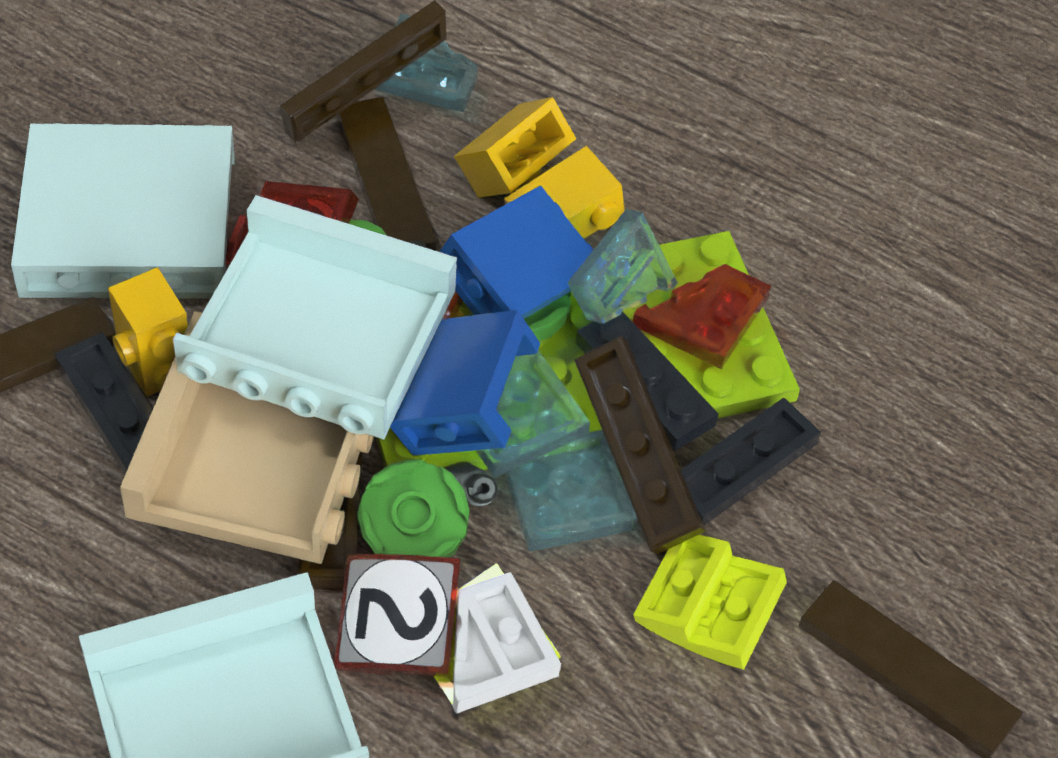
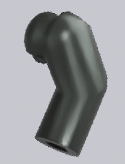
[442,462,498,506]

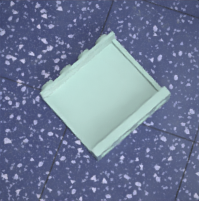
[11,123,235,299]
[173,195,457,439]
[79,573,369,758]

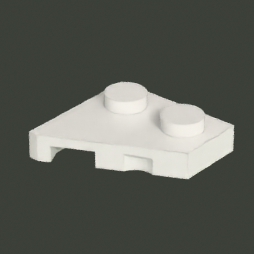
[453,572,561,714]

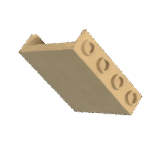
[120,311,374,564]

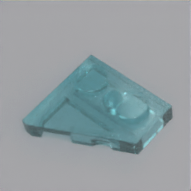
[374,13,478,112]
[567,209,678,324]

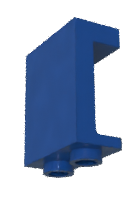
[439,185,605,319]
[390,310,540,456]

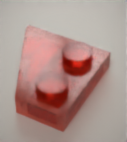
[633,264,771,370]

